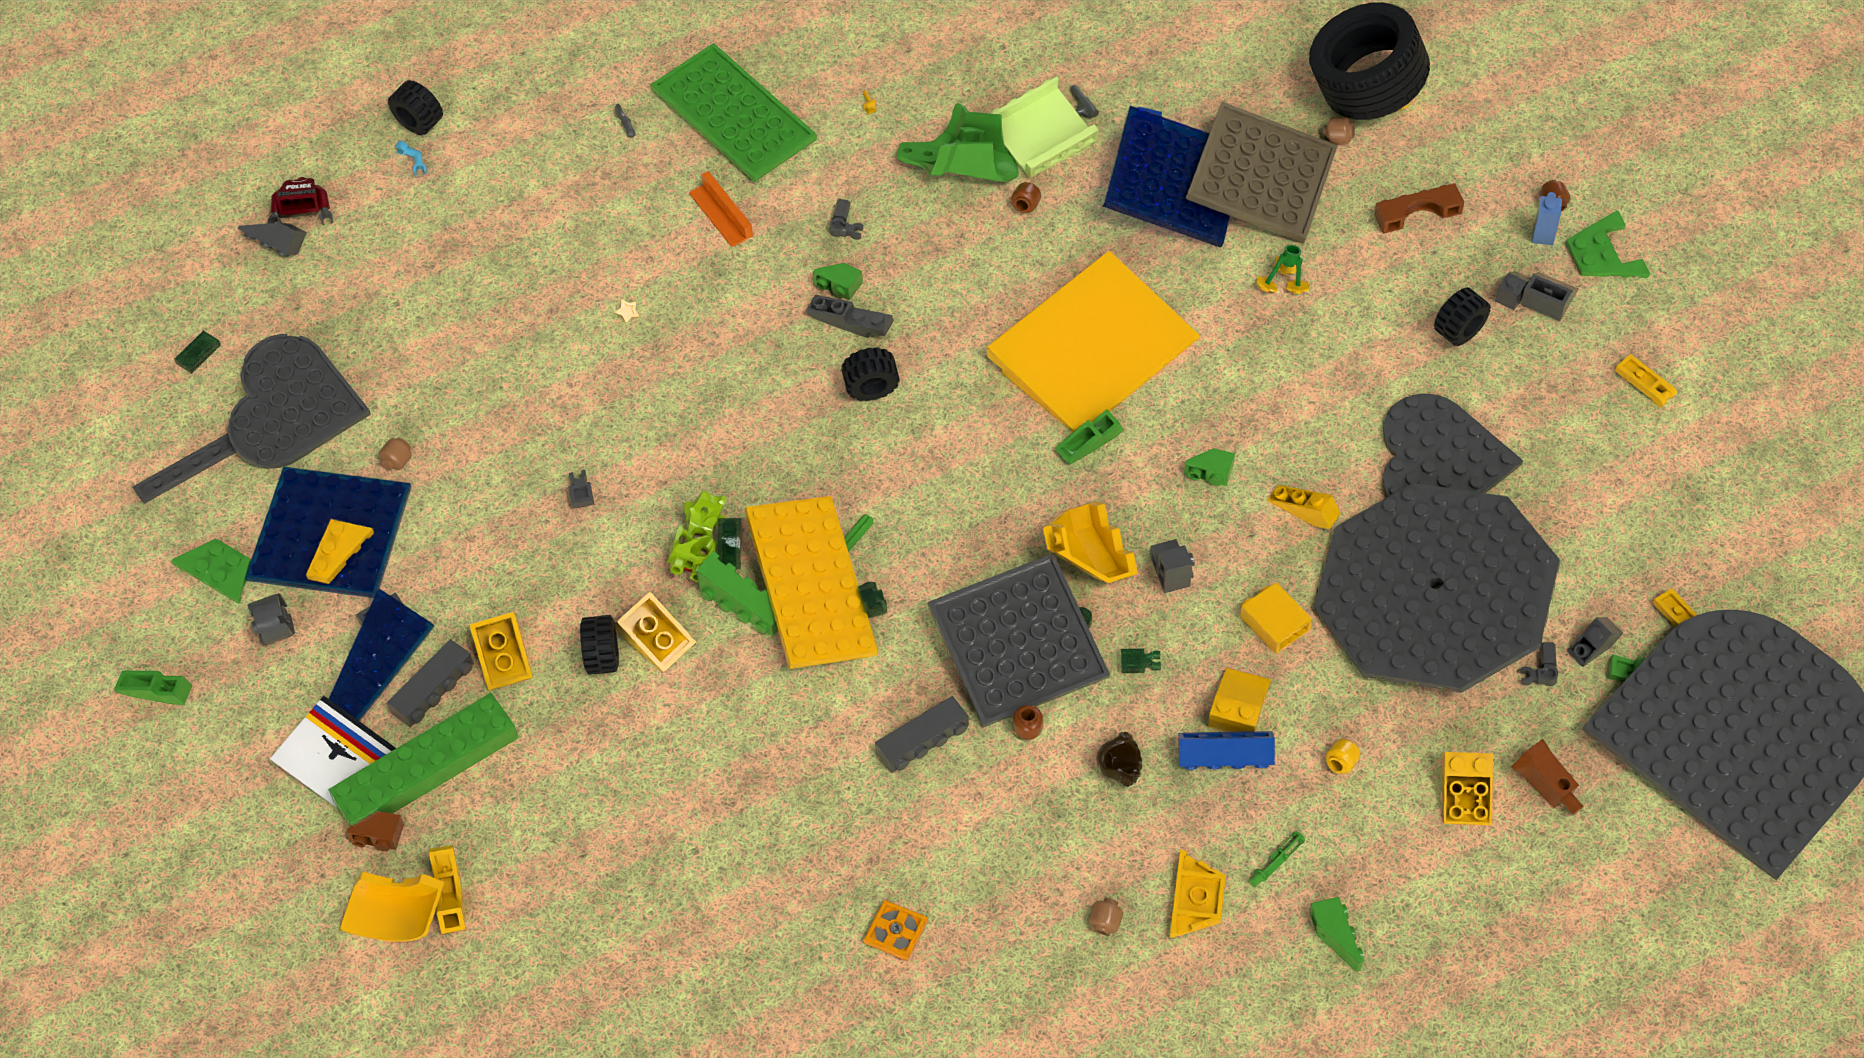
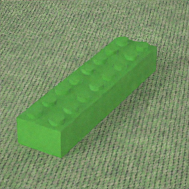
[328,693,519,827]

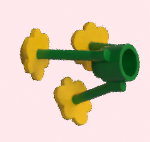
[1256,245,1310,294]

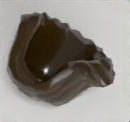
[1096,732,1142,787]

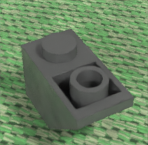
[1567,617,1623,667]

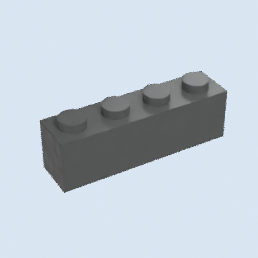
[387,639,474,728]
[875,696,969,773]

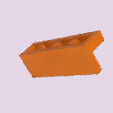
[689,171,753,247]

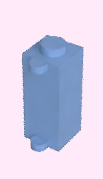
[1532,192,1562,246]

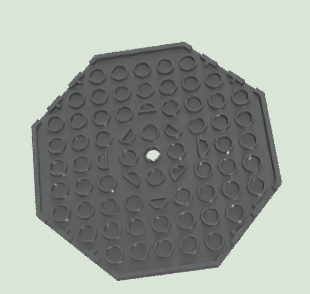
[1314,483,1560,693]

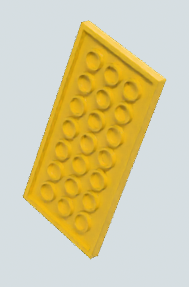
[744,496,878,669]

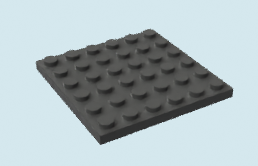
[927,553,1110,728]

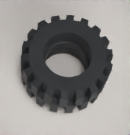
[388,80,443,135]
[1434,287,1491,346]
[841,347,900,401]
[580,615,619,675]

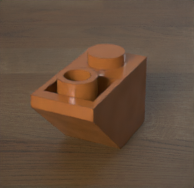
[346,811,404,851]

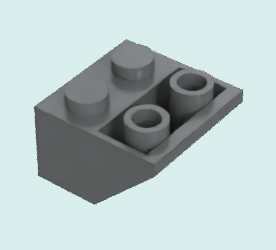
[1521,272,1578,321]

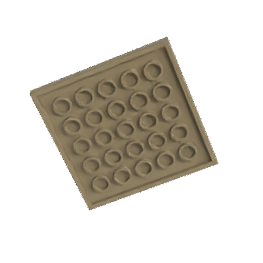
[1186,102,1338,243]

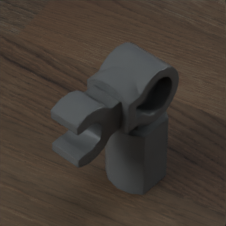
[830,199,863,240]
[1520,642,1558,686]

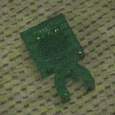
[1121,648,1161,673]

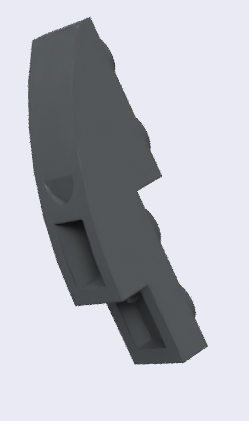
[806,295,894,338]

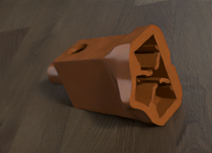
[1511,739,1584,815]

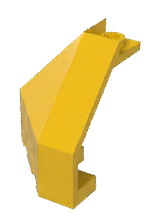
[1043,501,1138,583]

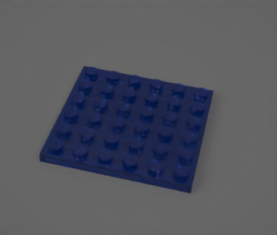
[1102,106,1230,248]
[245,466,412,599]

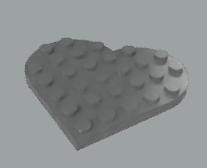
[227,334,371,468]
[1383,394,1523,497]

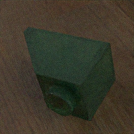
[717,518,743,570]

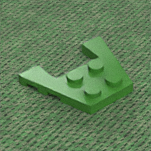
[1566,211,1650,278]

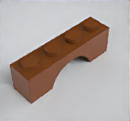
[1374,183,1464,234]

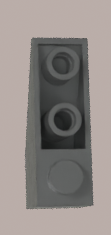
[237,223,307,257]

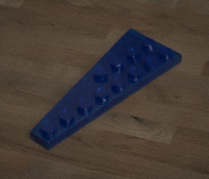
[317,588,435,754]

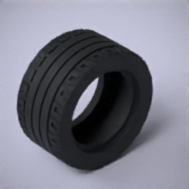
[1309,2,1430,120]

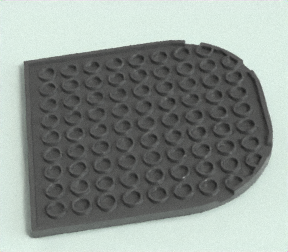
[1582,609,1864,880]

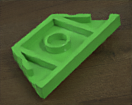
[171,538,251,604]

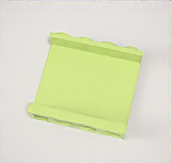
[990,77,1099,178]

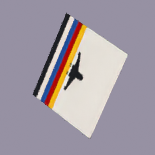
[270,696,397,808]

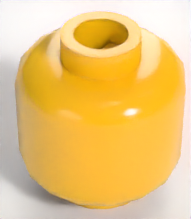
[1326,739,1361,774]

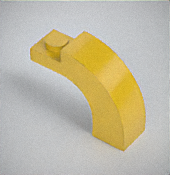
[429,845,466,934]

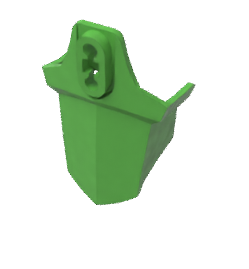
[897,103,1019,182]

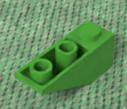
[1309,897,1364,972]

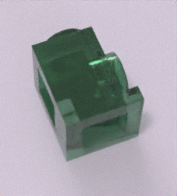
[858,582,887,619]

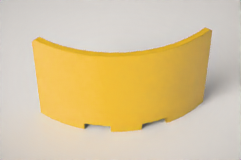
[340,871,444,942]

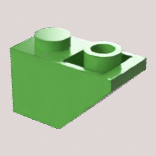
[813,263,863,300]
[1184,448,1235,486]

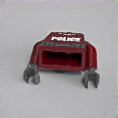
[268,177,333,225]

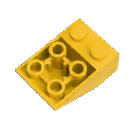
[1441,752,1493,825]

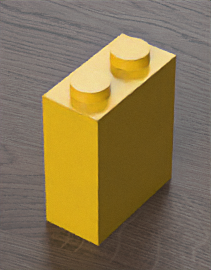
[1240,582,1312,654]

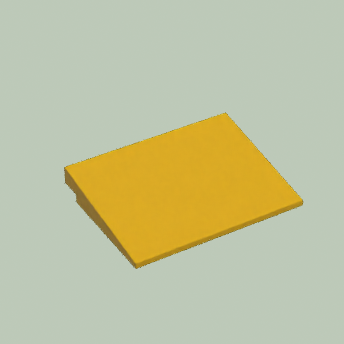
[987,251,1200,432]

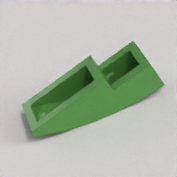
[1055,409,1124,464]
[114,671,192,705]

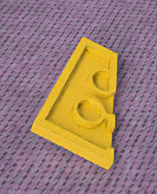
[306,519,374,584]

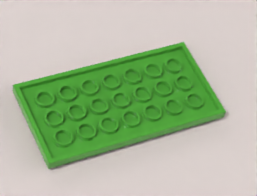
[651,43,817,182]

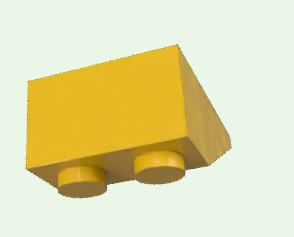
[615,592,696,672]
[470,612,533,691]
[1208,667,1271,732]

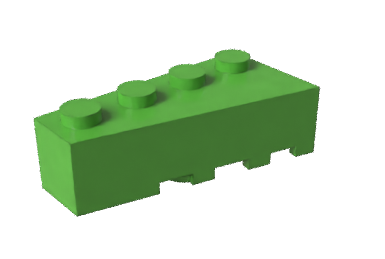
[697,551,778,636]

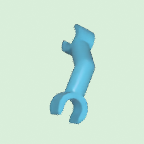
[395,141,427,177]

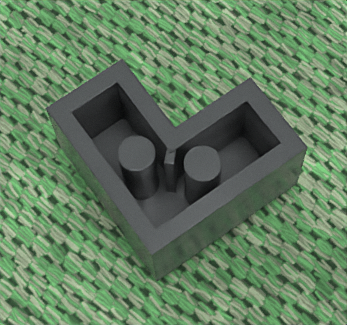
[1150,539,1195,593]

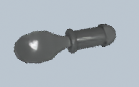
[615,104,636,138]

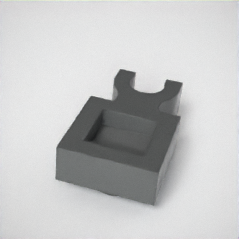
[568,470,595,509]

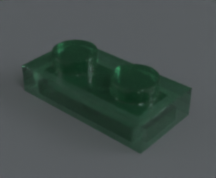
[174,330,221,374]

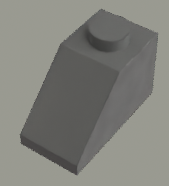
[1495,271,1531,310]

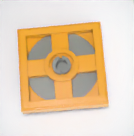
[863,899,928,962]

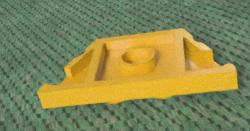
[1170,849,1226,938]

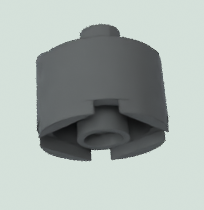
[248,593,295,646]

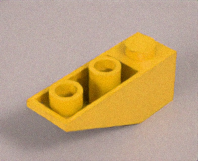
[1267,485,1341,530]

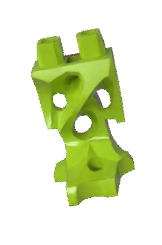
[666,490,726,583]

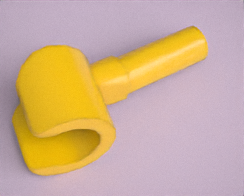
[863,90,877,115]

